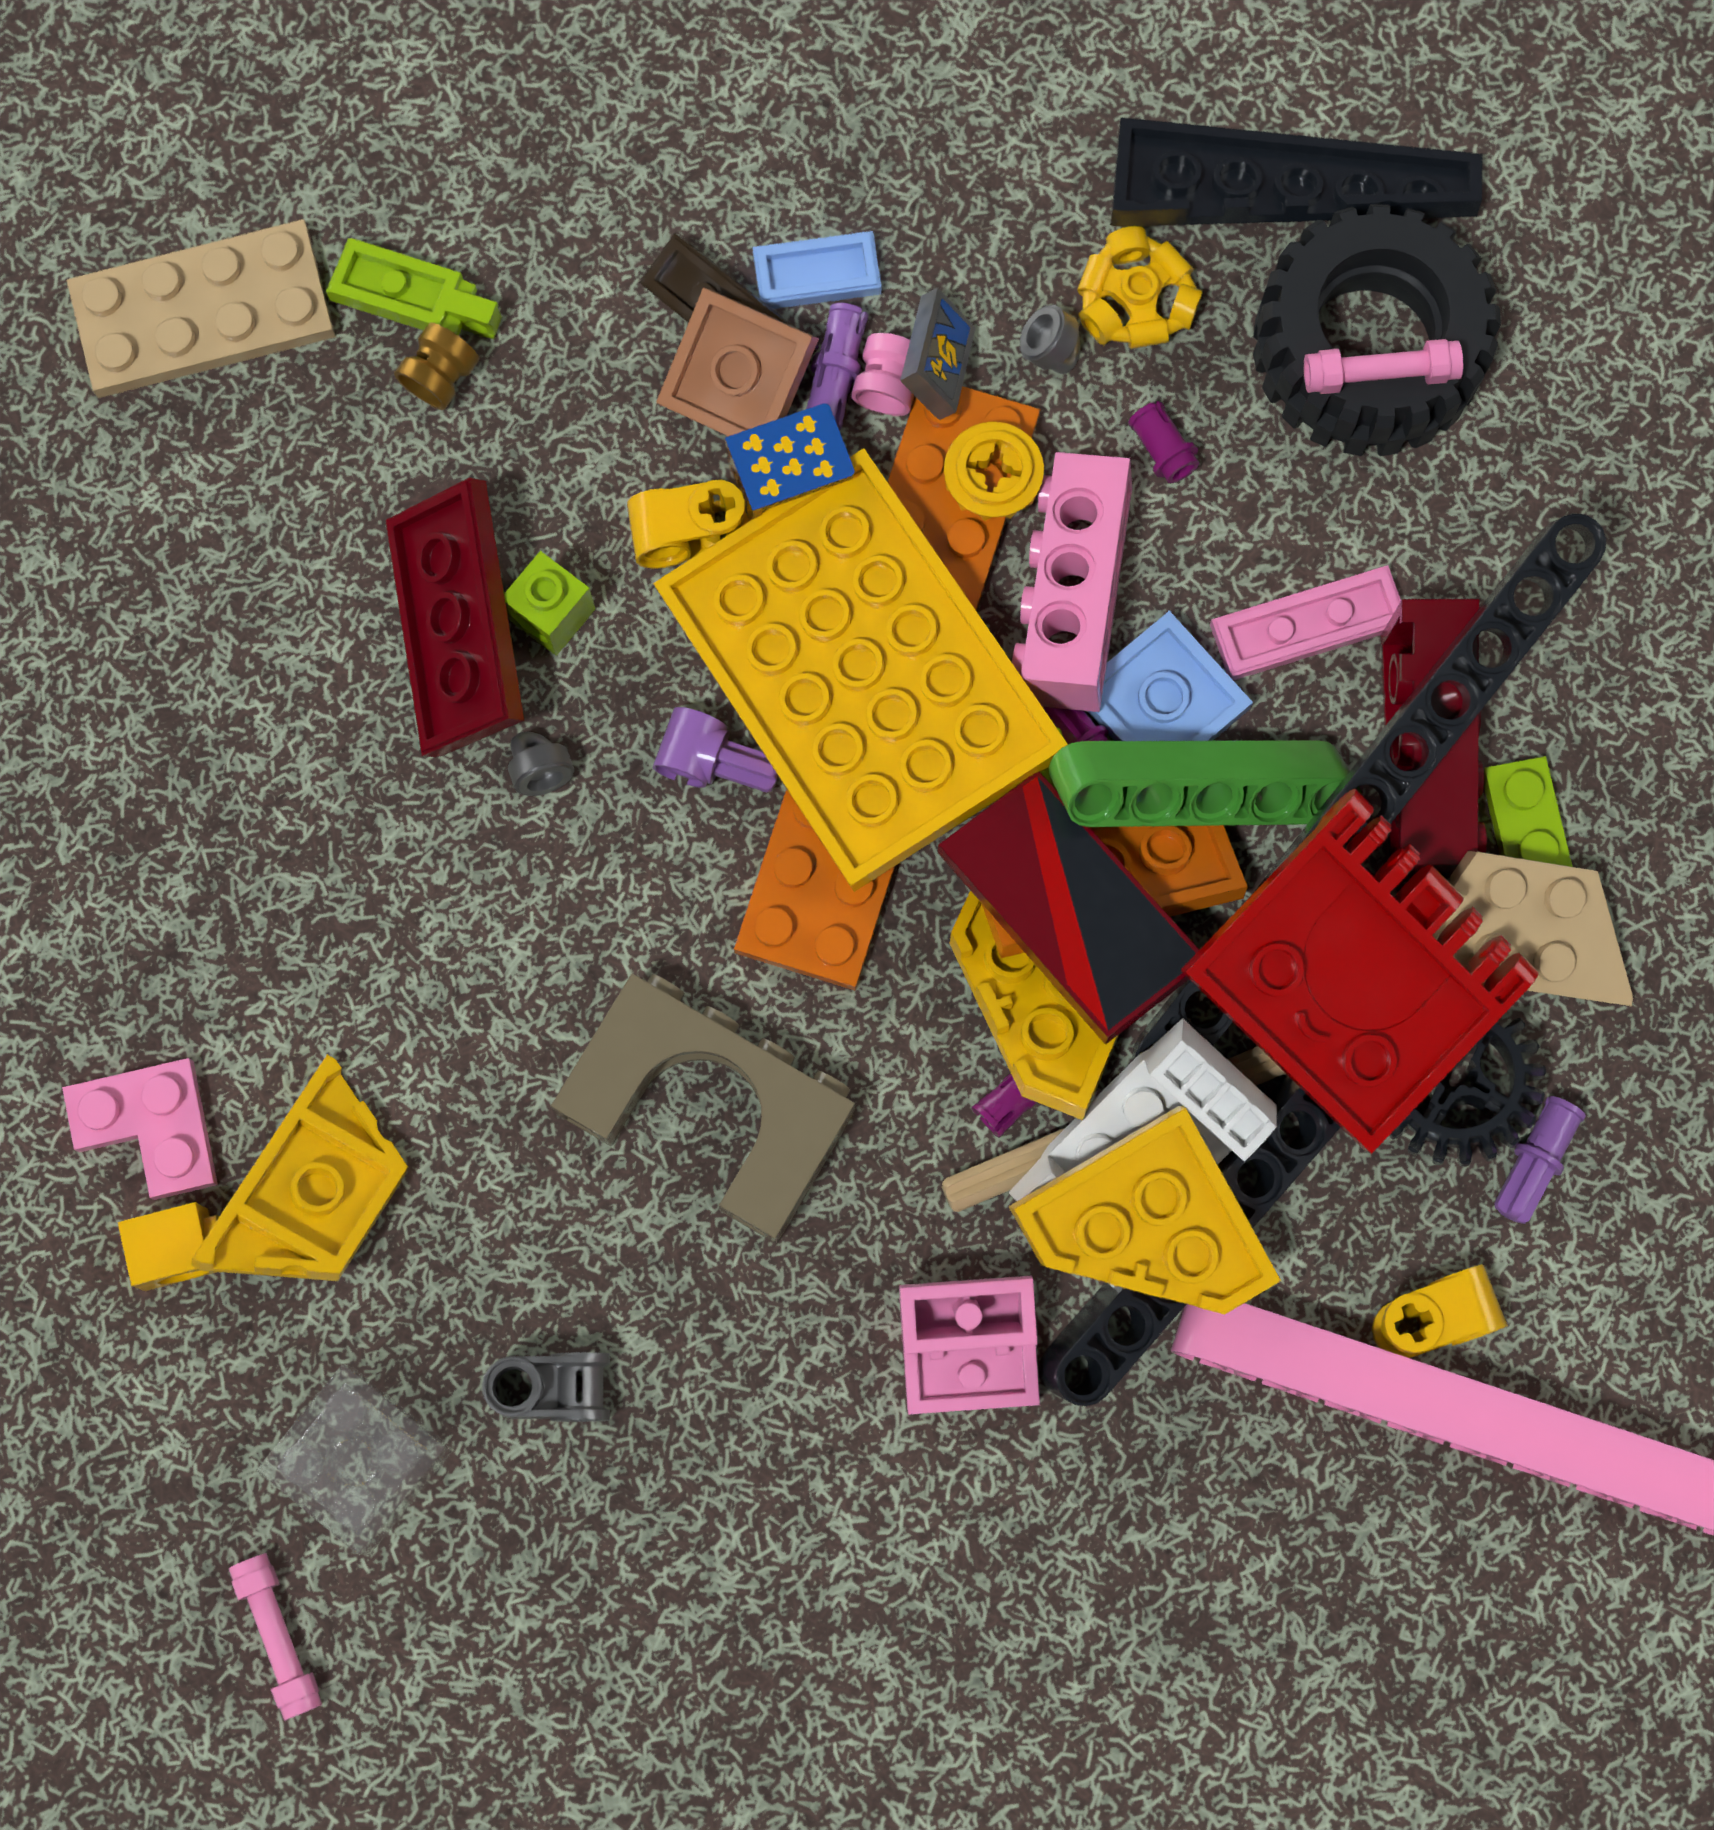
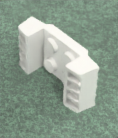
[1009,1018,1277,1288]

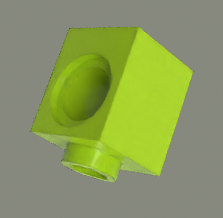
[504,551,595,656]

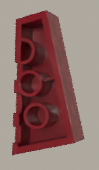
[1381,599,1487,878]

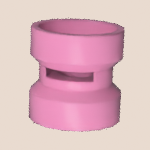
[851,333,914,416]

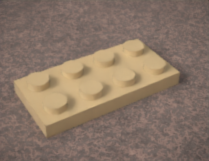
[66,219,335,398]

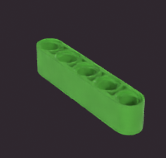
[1049,740,1362,827]

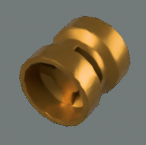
[394,323,479,410]

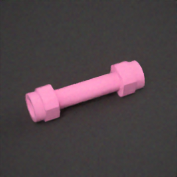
[1304,339,1463,394]
[229,1553,323,1721]

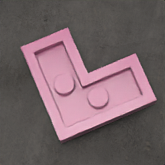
[62,1058,218,1200]

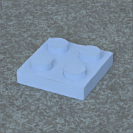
[1088,611,1253,741]

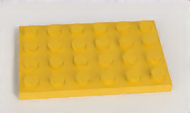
[653,448,1068,892]

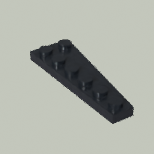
[1110,117,1483,229]

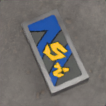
[901,287,976,420]

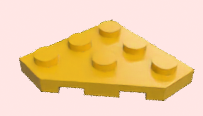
[949,891,1119,1120]
[1008,1106,1281,1315]

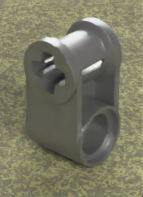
[482,1352,610,1422]

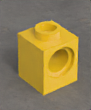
[118,1202,219,1291]

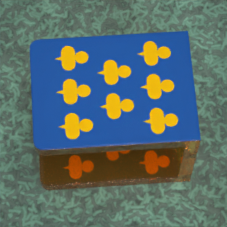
[725,403,855,521]

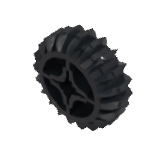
[1389,1018,1546,1167]

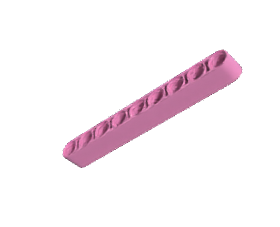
[1171,1303,1714,1536]

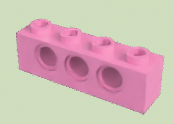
[1012,452,1132,712]

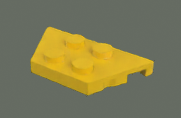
[191,1054,408,1281]

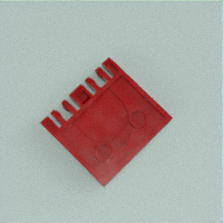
[1181,789,1539,1154]

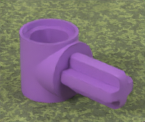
[653,707,779,792]

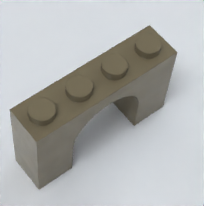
[551,973,855,1244]

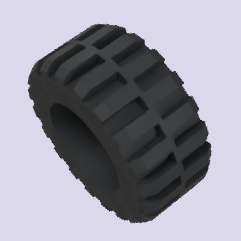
[1253,205,1501,456]

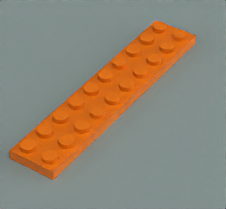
[734,386,1040,991]

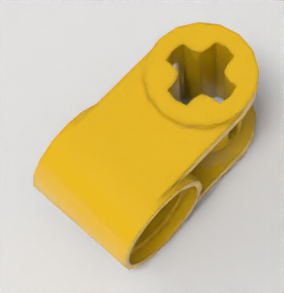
[627,480,749,569]
[1372,1264,1508,1358]

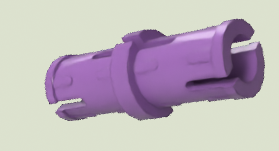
[806,303,869,431]

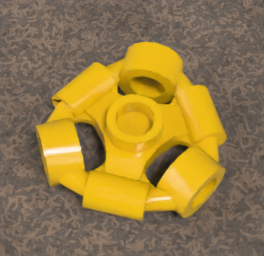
[1077,226,1203,349]

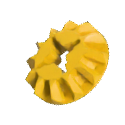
[944,422,1044,521]

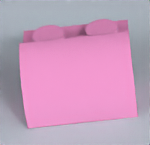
[899,1276,1040,1415]

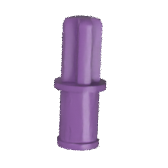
[1494,1096,1586,1224]

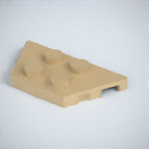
[1432,851,1633,1006]

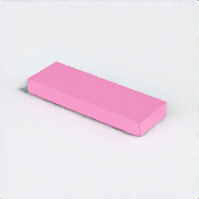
[1210,565,1401,681]

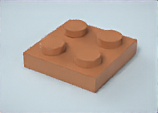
[656,288,819,436]

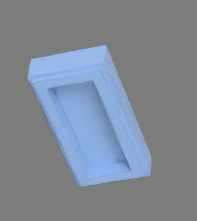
[753,231,882,309]

